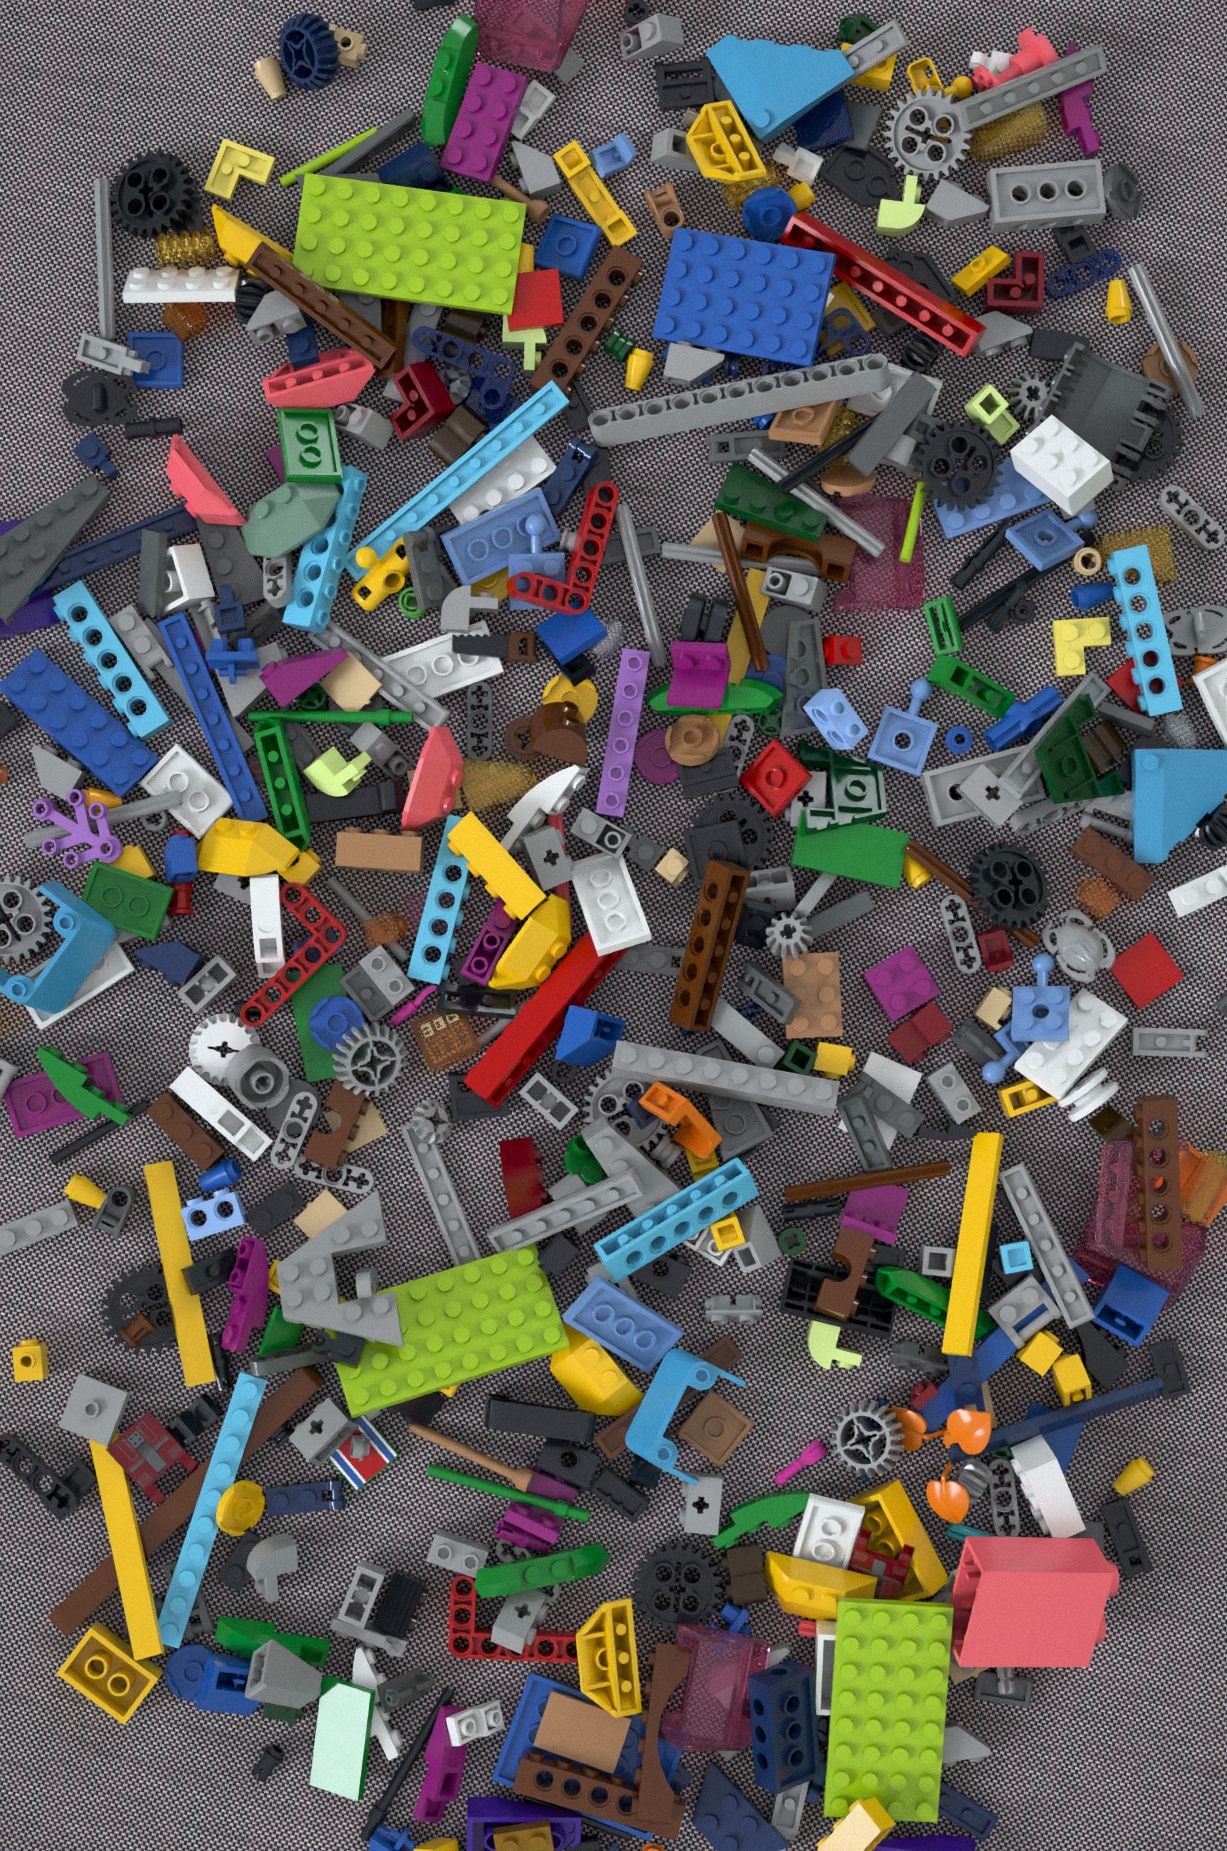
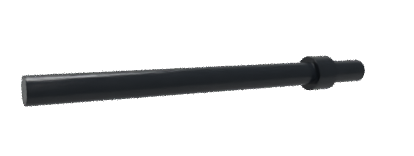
[359,1687,455,1842]

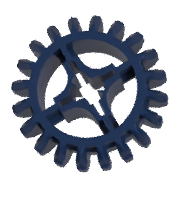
[277,13,341,91]

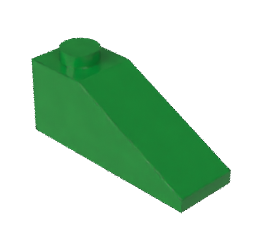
[926,655,1016,719]

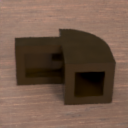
[1088,1105,1153,1172]

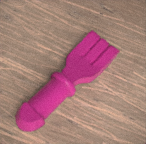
[390,984,438,1026]
[775,1439,827,1485]

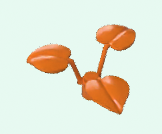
[887,1407,992,1524]

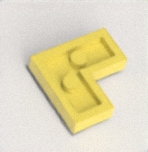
[204,139,276,202]
[1052,617,1111,677]

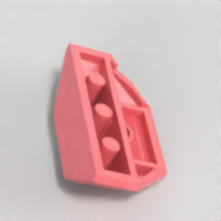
[262,348,375,409]
[166,433,247,526]
[399,726,464,832]

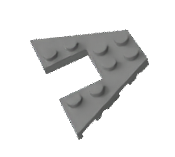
[276,1190,404,1349]

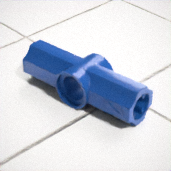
[983,685,1064,752]

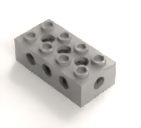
[986,159,1106,234]
[919,744,1046,829]

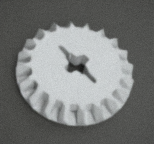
[189,1013,261,1086]

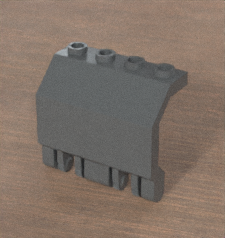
[1025,341,1174,492]

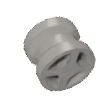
[649,1134,683,1170]

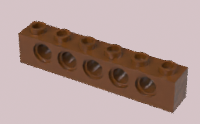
[529,244,645,399]
[668,859,751,1032]
[1133,1094,1183,1271]
[512,1750,686,1840]

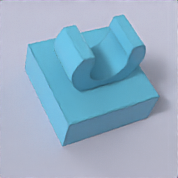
[999,1240,1033,1274]

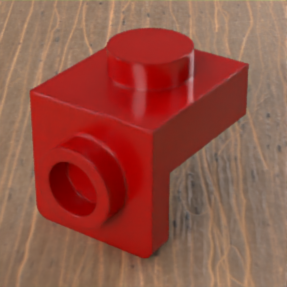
[822,636,862,667]

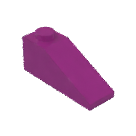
[259,647,349,707]

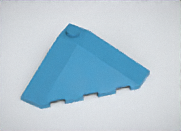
[705,35,856,143]
[1131,749,1227,864]

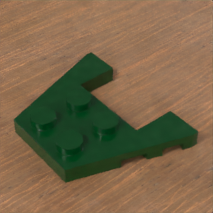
[1035,693,1125,804]
[797,739,887,835]

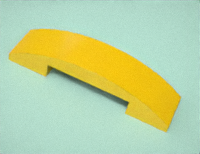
[552,140,638,247]
[684,1148,746,1252]

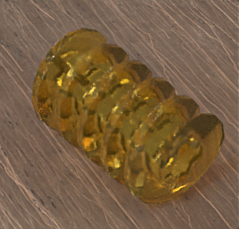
[719,159,781,215]
[155,228,215,270]
[815,407,860,468]

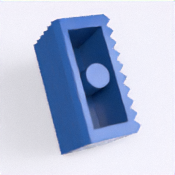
[162,834,199,884]

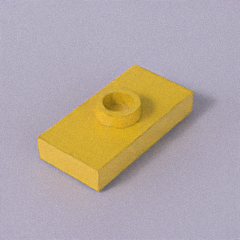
[951,245,1011,297]

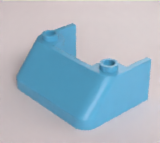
[0,880,116,1014]
[625,1348,747,1486]

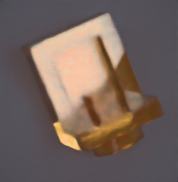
[361,911,408,949]

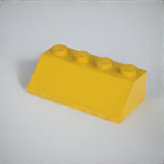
[447,811,547,921]
[846,1479,948,1601]

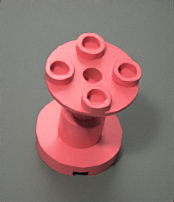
[971,27,1059,92]

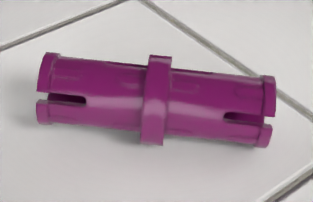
[494,1520,551,1554]

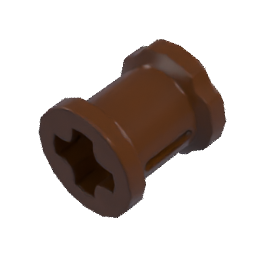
[119,1311,157,1349]

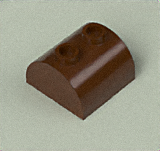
[530,701,588,767]

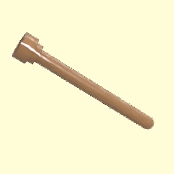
[440,142,551,225]
[409,1422,535,1493]

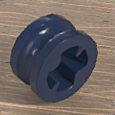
[724,353,740,379]

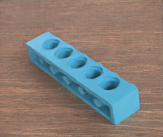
[282,465,368,634]
[1107,544,1183,717]
[52,580,173,741]
[407,814,472,985]
[593,1157,759,1283]

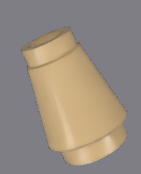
[253,56,287,101]
[1072,547,1101,576]

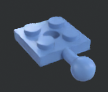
[1005,508,1098,572]
[508,514,565,610]
[866,678,939,777]
[1011,953,1071,1042]
[982,1009,1047,1083]

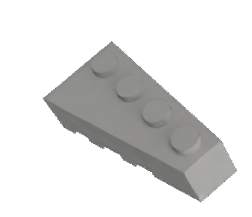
[580,1116,685,1218]

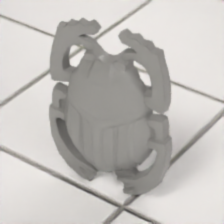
[1162,605,1227,657]
[1040,909,1116,983]

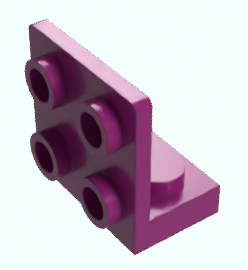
[666,641,732,709]
[838,1172,909,1245]
[503,1464,578,1544]

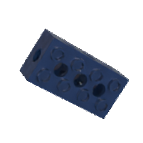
[748,1659,821,1795]

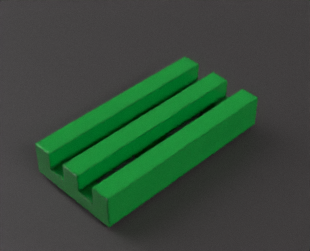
[923,596,965,656]

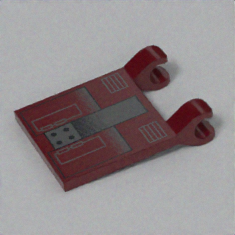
[106,1410,198,1505]
[849,1528,915,1600]

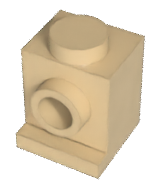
[329,24,368,69]
[654,847,691,889]
[972,986,1013,1031]

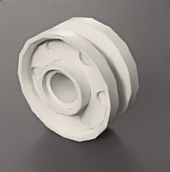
[1057,1067,1120,1122]

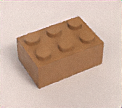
[335,827,426,874]
[781,952,843,1039]

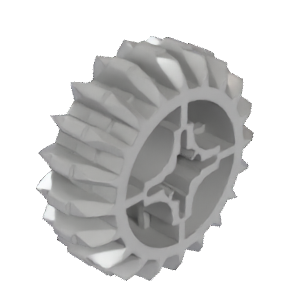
[332,1022,408,1098]
[829,1400,905,1478]

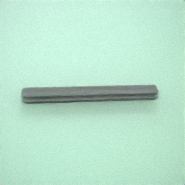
[94,178,116,341]
[1128,263,1205,419]
[748,447,885,558]
[615,504,668,668]
[661,542,819,576]
[24,790,183,848]

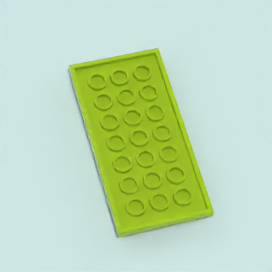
[292,173,527,316]
[325,1242,570,1418]
[823,1597,954,1823]

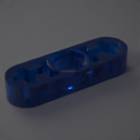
[1045,249,1122,300]

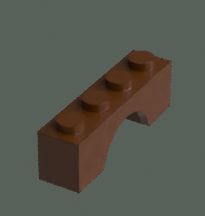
[739,520,858,584]

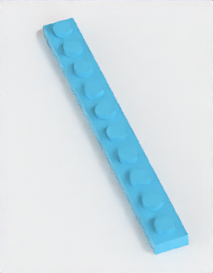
[344,380,570,582]
[158,1370,268,1649]

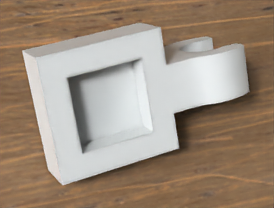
[968,50,1014,77]
[772,142,824,187]

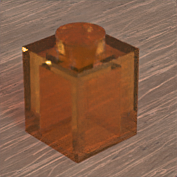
[161,302,210,344]
[1074,877,1122,921]

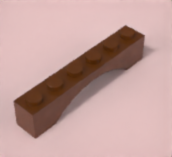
[631,1642,690,1826]

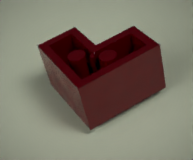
[983,251,1045,316]
[389,361,457,442]
[884,1001,954,1064]
[499,1136,548,1220]

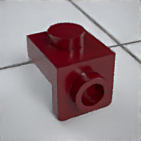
[977,927,1015,973]
[909,1377,939,1411]

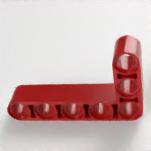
[506,481,619,616]
[240,882,348,1027]
[448,1572,578,1663]

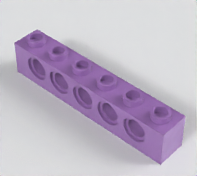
[596,648,650,820]

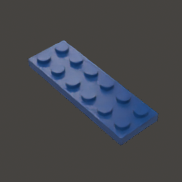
[0,648,160,799]

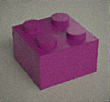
[861,945,941,1022]

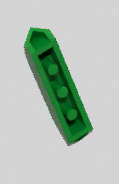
[421,13,479,147]
[643,678,784,716]
[254,717,311,853]
[875,1267,996,1342]
[474,1543,611,1598]

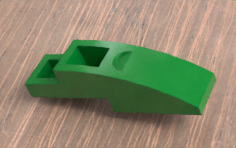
[37,1045,133,1126]
[711,1489,818,1549]
[214,1616,330,1667]

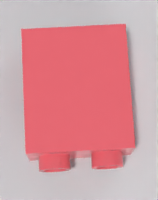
[950,1536,1119,1667]

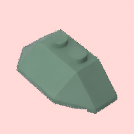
[240,482,341,559]

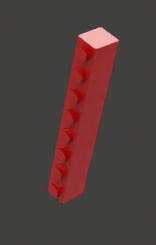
[780,211,988,357]
[463,930,630,1109]

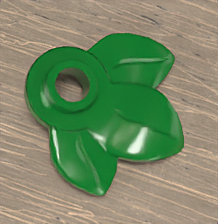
[563,1135,602,1184]

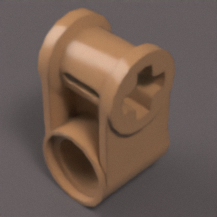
[644,181,684,239]

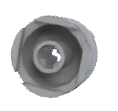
[225,1044,290,1109]

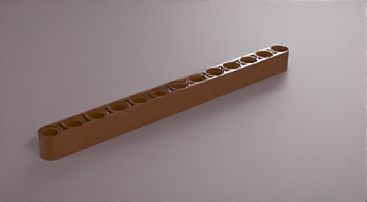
[47,1365,326,1637]

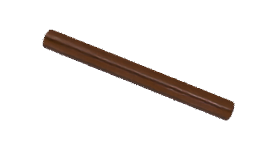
[712,512,770,673]
[903,839,1040,949]
[784,1160,950,1202]

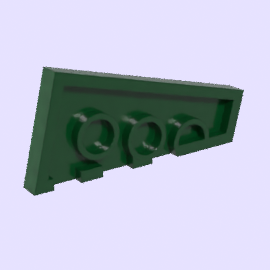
[714,462,828,544]

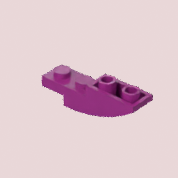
[1058,42,1102,160]
[460,896,520,986]
[221,1236,269,1354]
[413,1706,466,1822]

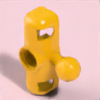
[906,57,973,141]
[351,537,421,612]

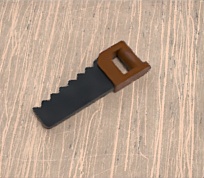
[452,631,539,664]

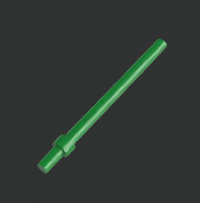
[248,709,414,726]
[427,1463,591,1522]

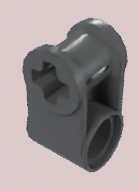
[91,1184,137,1240]

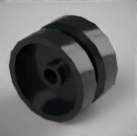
[679,591,730,643]

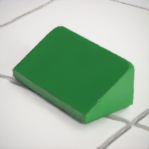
[257,1307,304,1355]

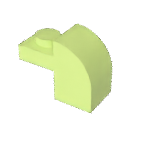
[875,175,925,237]
[502,315,547,377]
[965,384,1020,446]
[303,746,372,797]
[807,1320,862,1370]

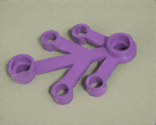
[33,789,123,869]

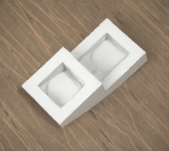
[511,79,557,141]

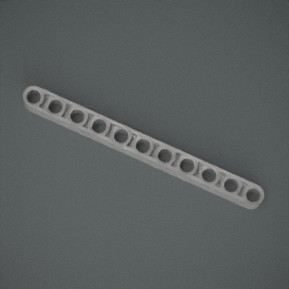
[588,353,891,447]

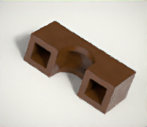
[1067,827,1155,902]
[303,1079,371,1172]
[145,1091,229,1171]
[813,1226,877,1321]

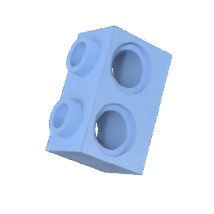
[803,688,869,750]
[180,1188,248,1241]

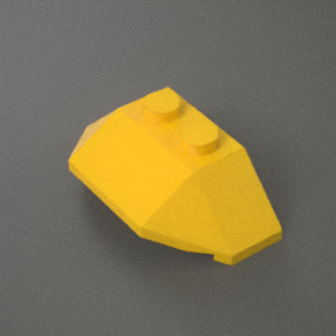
[686,100,767,185]
[211,204,294,279]
[196,818,300,876]
[488,893,572,990]
[550,1321,645,1416]
[763,1551,878,1621]
[576,1598,642,1718]

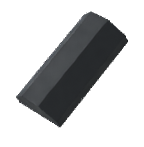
[780,1257,897,1339]

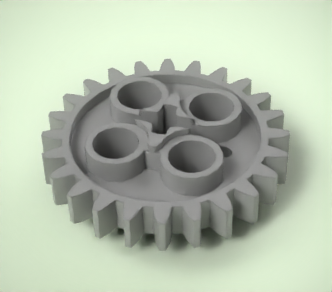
[884,87,974,181]
[0,874,53,965]
[581,1070,669,1150]

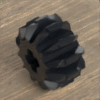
[235,277,269,324]
[900,330,945,375]
[1194,803,1227,851]

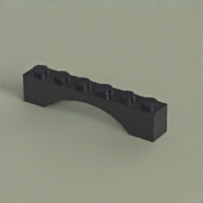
[992,1240,1131,1389]

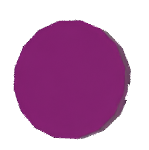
[634,729,680,785]

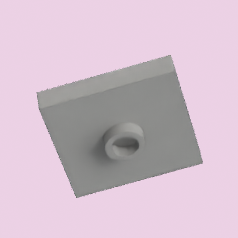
[58,1373,131,1447]

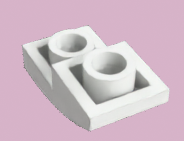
[682,1226,733,1267]
[446,1700,505,1746]

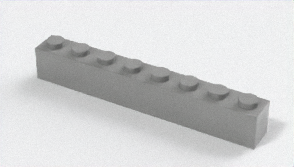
[611,1040,840,1117]

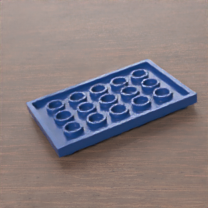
[652,227,837,368]
[491,1670,689,1841]

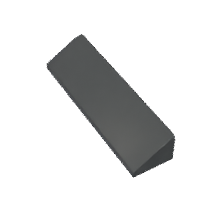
[767,891,874,957]

